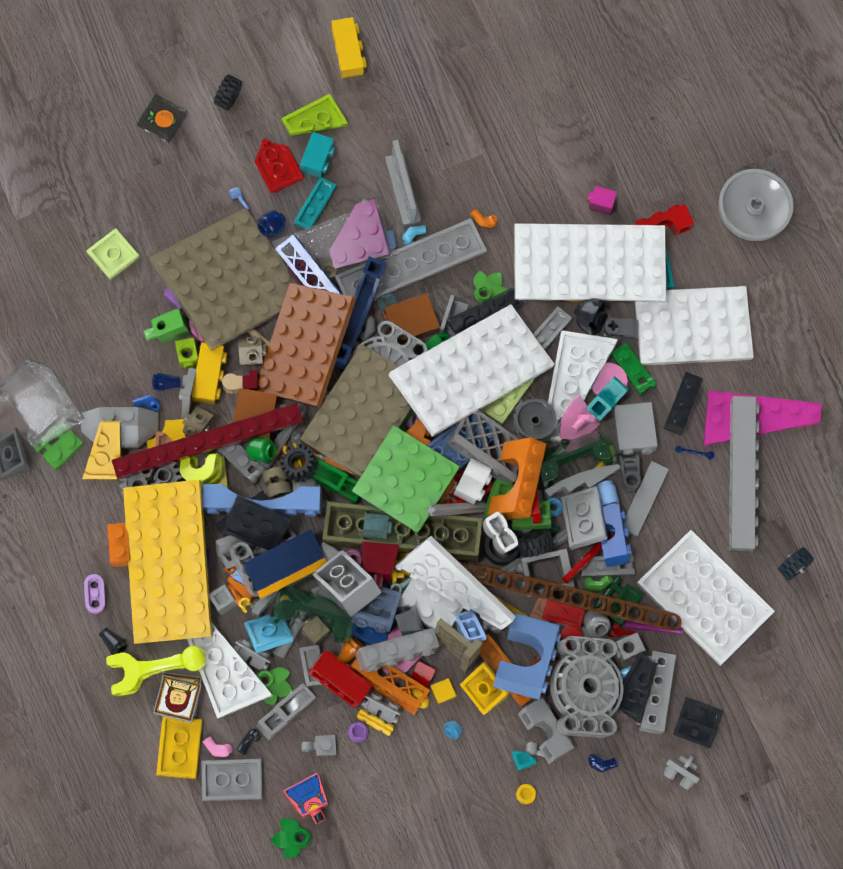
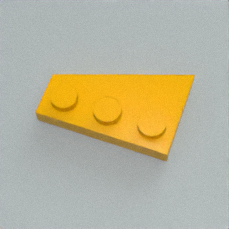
[82,421,121,479]

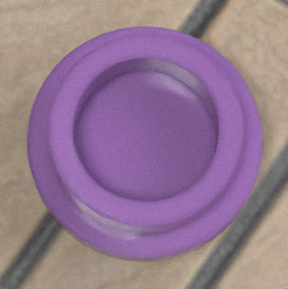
[348,722,368,742]

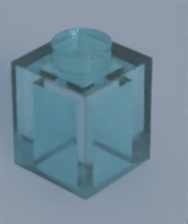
[363,513,392,540]

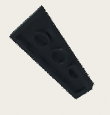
[446,288,524,335]

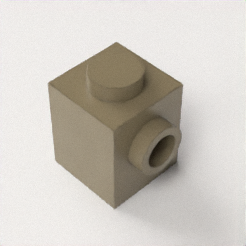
[302,616,330,646]

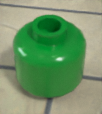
[246,437,276,463]

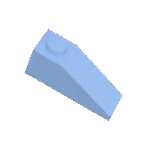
[454,610,486,643]

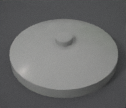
[718,169,793,241]

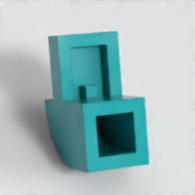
[586,376,629,421]

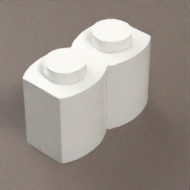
[453,458,493,505]
[482,512,518,555]

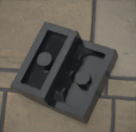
[673,697,723,748]

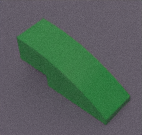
[309,458,359,504]

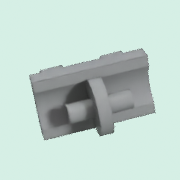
[664,755,700,790]

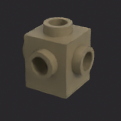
[238,337,266,366]
[182,406,214,436]

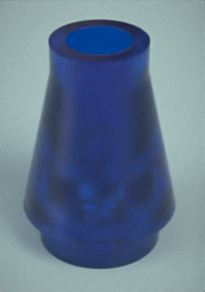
[152,373,180,391]

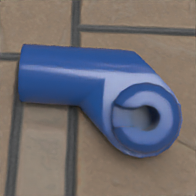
[132,395,161,411]

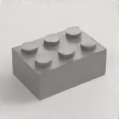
[312,550,381,617]

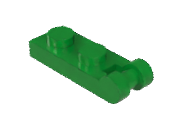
[610,343,657,396]

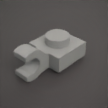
[301,735,336,757]

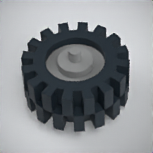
[778,547,814,581]

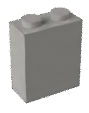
[612,402,657,457]

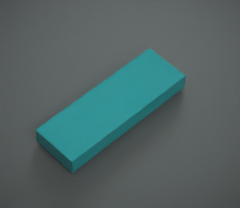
[293,176,337,233]

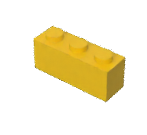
[331,17,366,78]
[192,342,227,405]

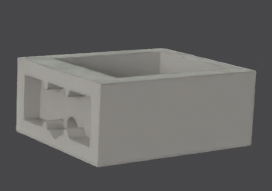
[517,548,574,597]

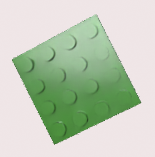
[352,425,460,533]

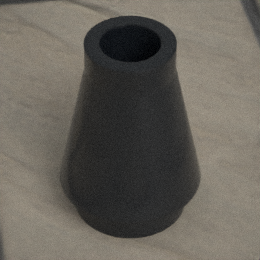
[99,627,128,654]

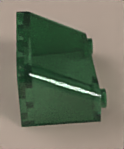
[539,431,616,490]
[268,586,353,645]

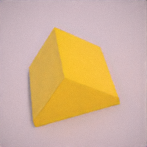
[460,662,510,715]

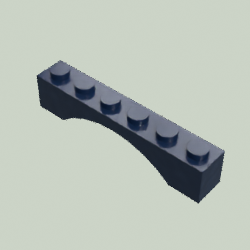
[334,256,387,370]

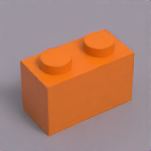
[108,523,130,568]

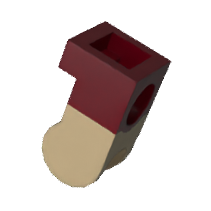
[222,370,258,394]

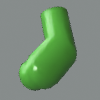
[583,574,613,592]

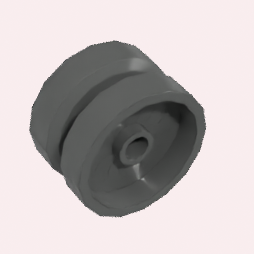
[513,398,557,443]

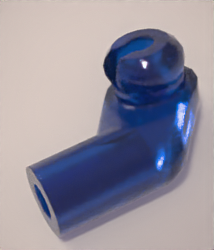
[588,754,618,772]

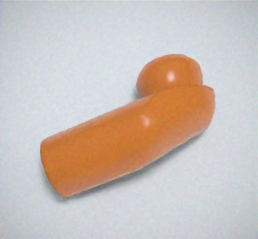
[470,209,498,228]

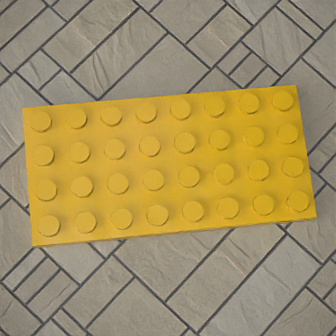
[123,480,212,644]

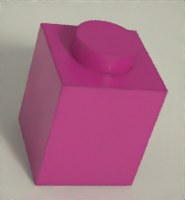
[587,186,617,215]

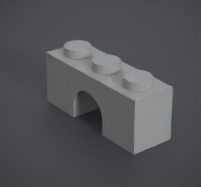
[518,697,574,764]

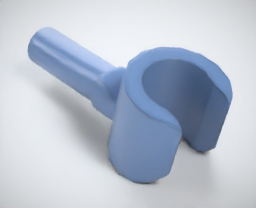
[229,187,250,210]

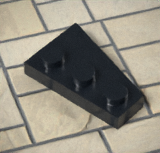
[618,652,658,724]

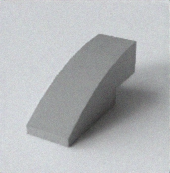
[256,683,316,740]

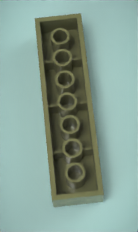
[323,501,482,562]

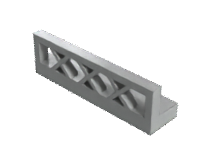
[216,522,296,569]

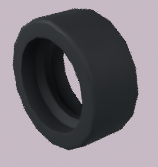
[483,528,520,566]

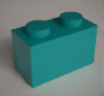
[300,132,336,178]

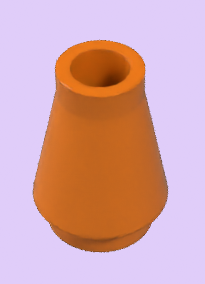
[337,637,363,664]

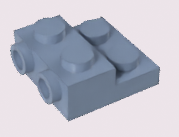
[352,587,402,633]

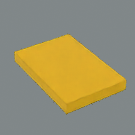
[156,717,202,779]

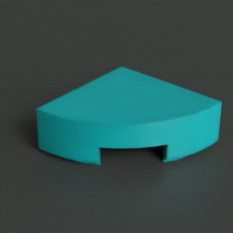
[511,751,537,771]

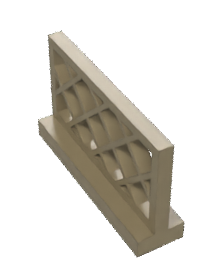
[435,618,482,673]

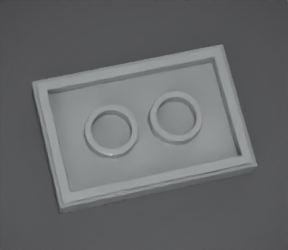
[561,486,608,550]
[202,759,262,801]

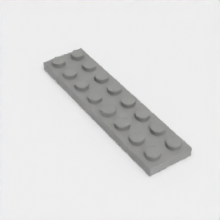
[335,218,487,301]

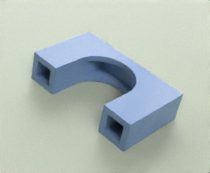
[493,613,561,700]

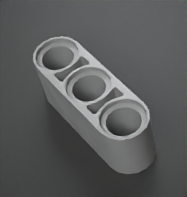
[230,542,258,597]

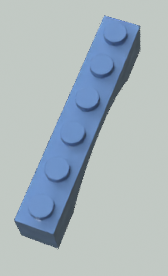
[202,484,322,516]

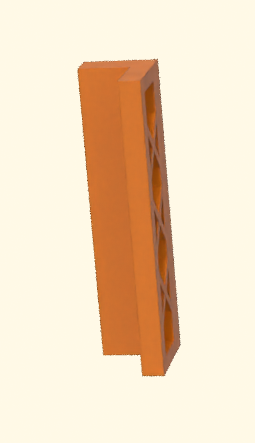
[351,658,430,715]

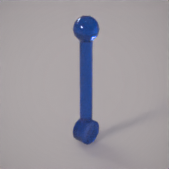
[675,446,714,460]

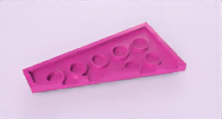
[703,390,822,447]

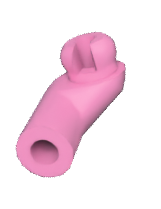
[203,736,233,757]

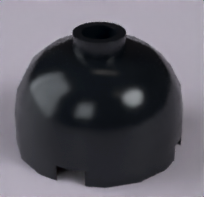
[574,298,609,336]

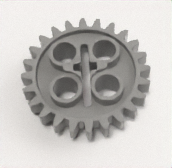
[119,462,183,496]

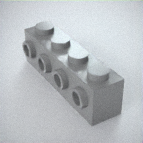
[355,628,439,672]
[636,651,676,735]

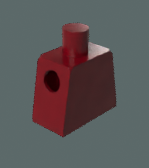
[361,541,399,589]

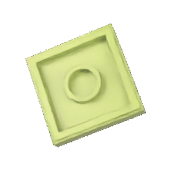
[86,228,140,280]

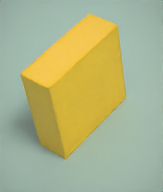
[430,678,456,705]

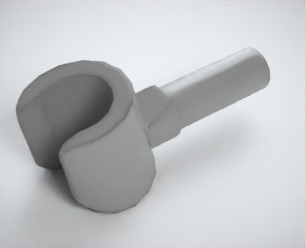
[526,742,545,758]

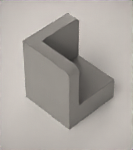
[209,584,237,616]

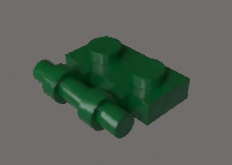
[594,576,643,626]

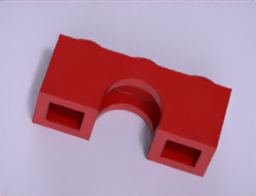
[634,204,694,236]

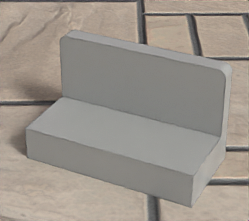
[439,295,468,338]

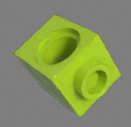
[175,338,198,369]

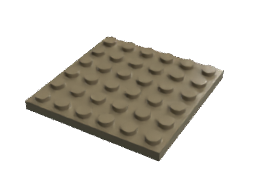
[150,208,299,351]

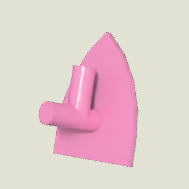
[560,395,600,440]

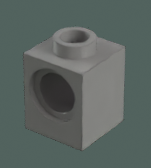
[615,633,645,663]

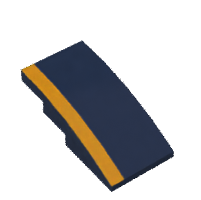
[242,529,327,599]

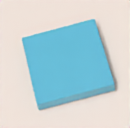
[244,611,294,653]

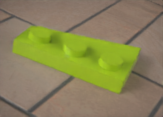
[281,94,348,136]

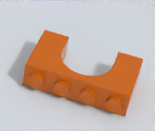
[488,437,546,521]

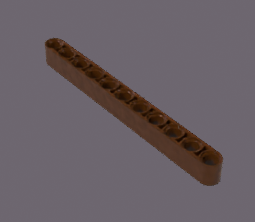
[473,565,682,631]

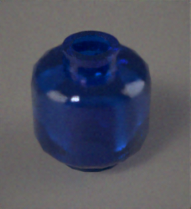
[257,210,286,238]

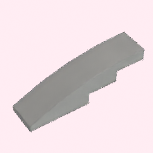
[543,464,621,500]

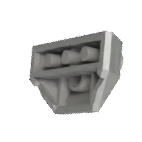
[81,407,159,449]

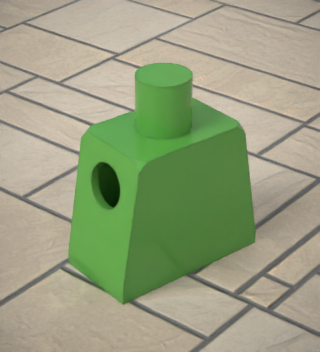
[144,308,191,344]

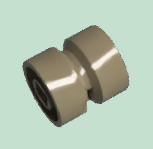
[262,467,292,500]

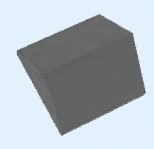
[0,428,30,479]

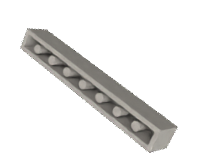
[729,396,759,552]

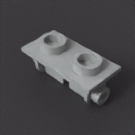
[234,638,274,671]
[361,692,403,724]

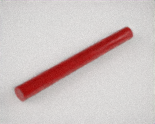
[562,532,613,584]

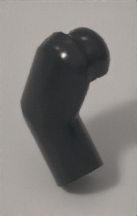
[236,729,262,755]

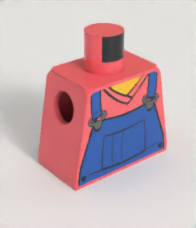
[284,773,328,825]

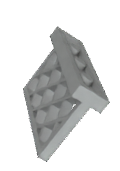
[385,140,421,227]
[445,410,519,483]

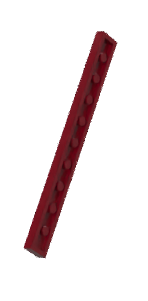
[111,403,303,480]

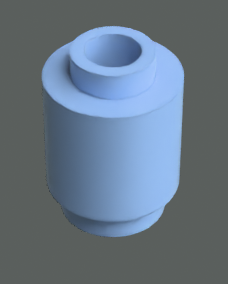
[597,481,620,507]

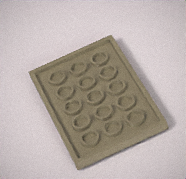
[300,344,412,477]

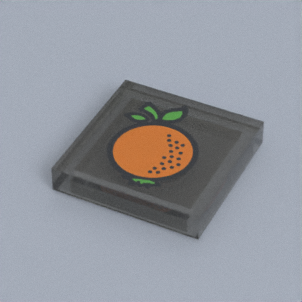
[137,94,188,143]

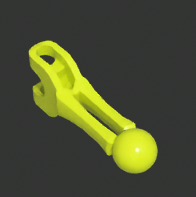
[179,453,223,501]
[106,646,207,696]

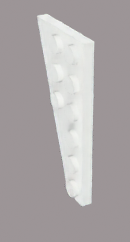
[548,330,618,443]

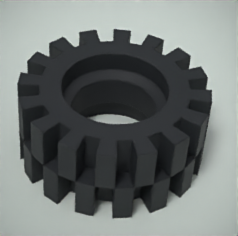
[214,74,242,111]
[280,444,318,482]
[517,529,554,557]

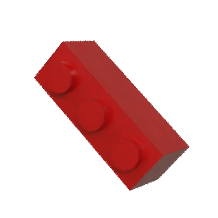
[307,650,372,708]

